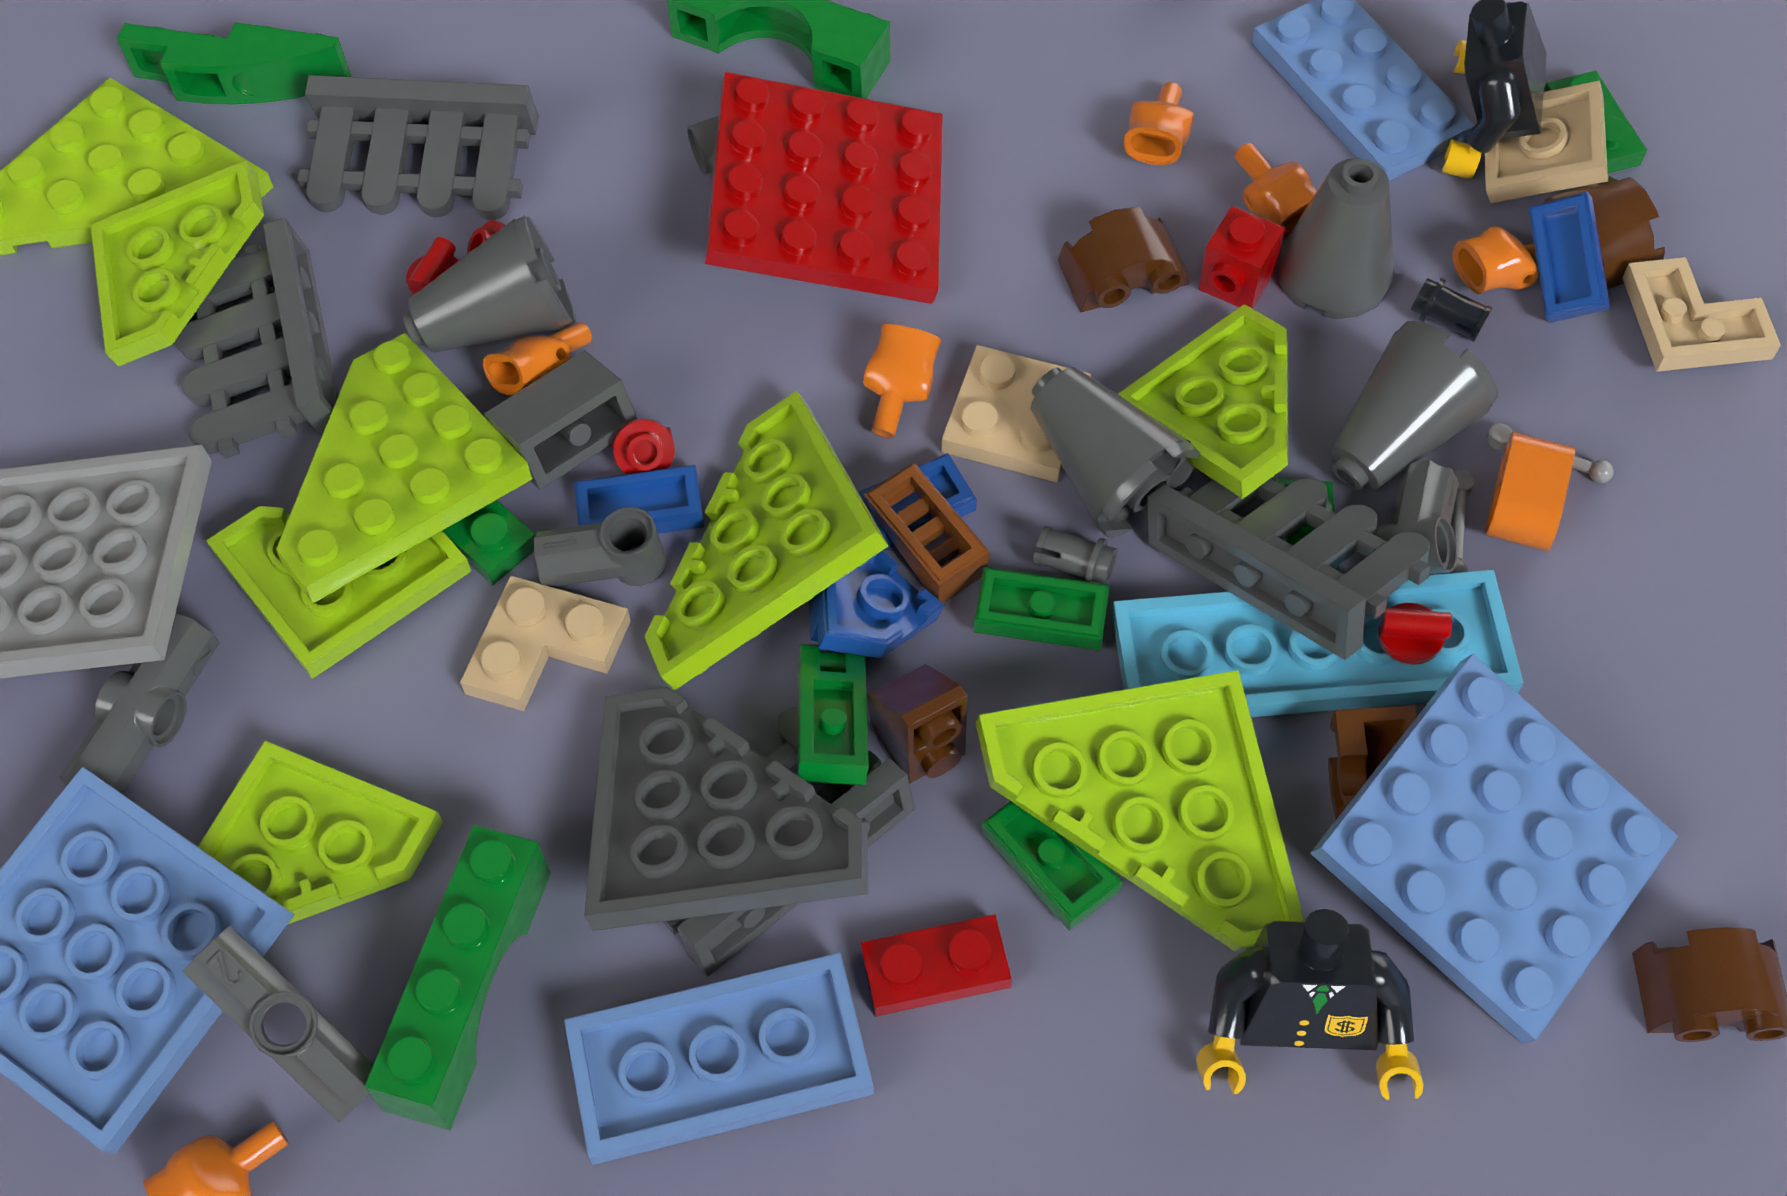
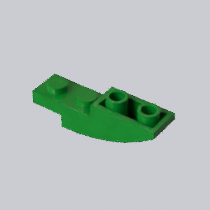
[116,22,351,105]

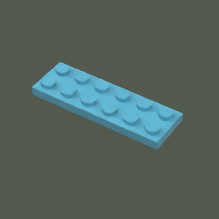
[1112,570,1524,717]

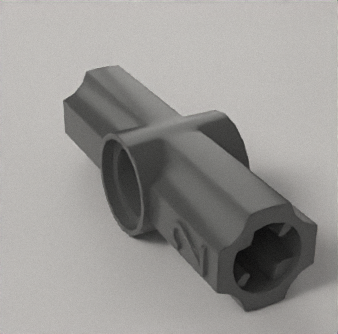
[59,613,220,794]
[182,925,374,1123]

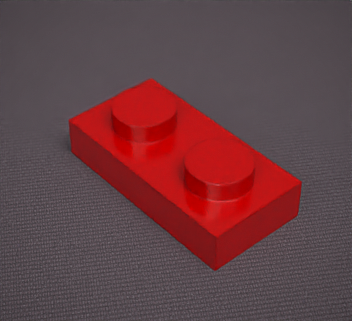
[860,914,1012,1017]

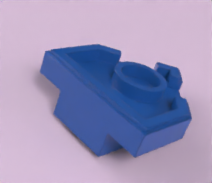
[809,550,945,658]

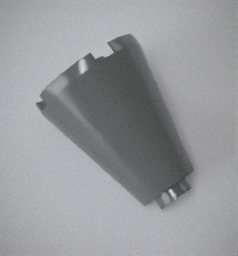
[1276,158,1394,319]
[403,216,576,353]
[1330,321,1498,491]
[1030,367,1200,538]

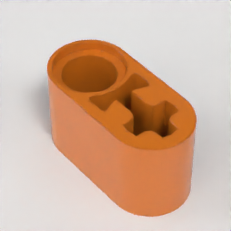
[1485,431,1575,552]

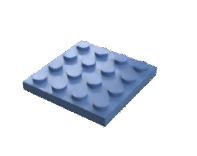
[1310,654,1678,1044]
[0,766,295,1155]

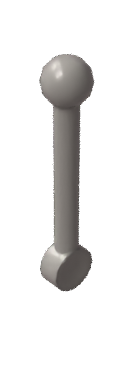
[1486,423,1614,484]
[1443,470,1475,574]

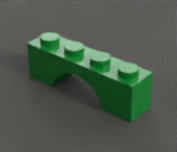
[667,0,891,99]
[365,825,551,1130]

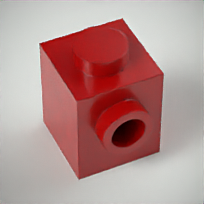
[1198,206,1285,309]

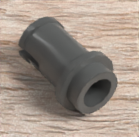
[1033,526,1118,585]

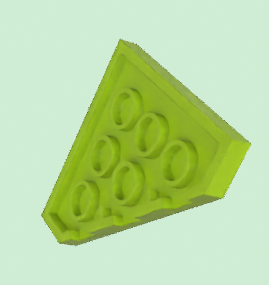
[0,77,274,255]
[276,333,532,603]
[644,390,888,691]
[975,670,1305,951]

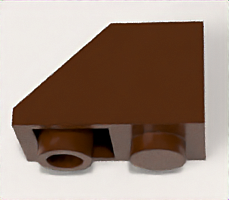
[868,664,968,784]

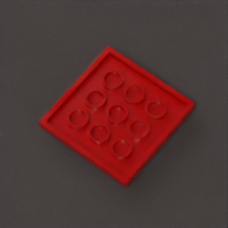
[705,72,943,304]

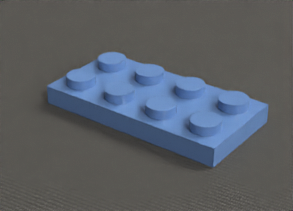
[1252,0,1475,181]
[564,953,874,1165]

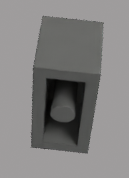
[484,350,637,490]

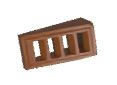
[864,463,990,603]

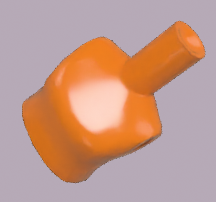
[1124,82,1194,165]
[1234,143,1317,238]
[1452,226,1539,294]
[483,322,592,396]
[863,324,941,438]
[143,1120,289,1196]

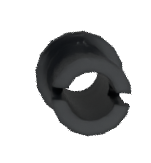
[1411,278,1493,342]

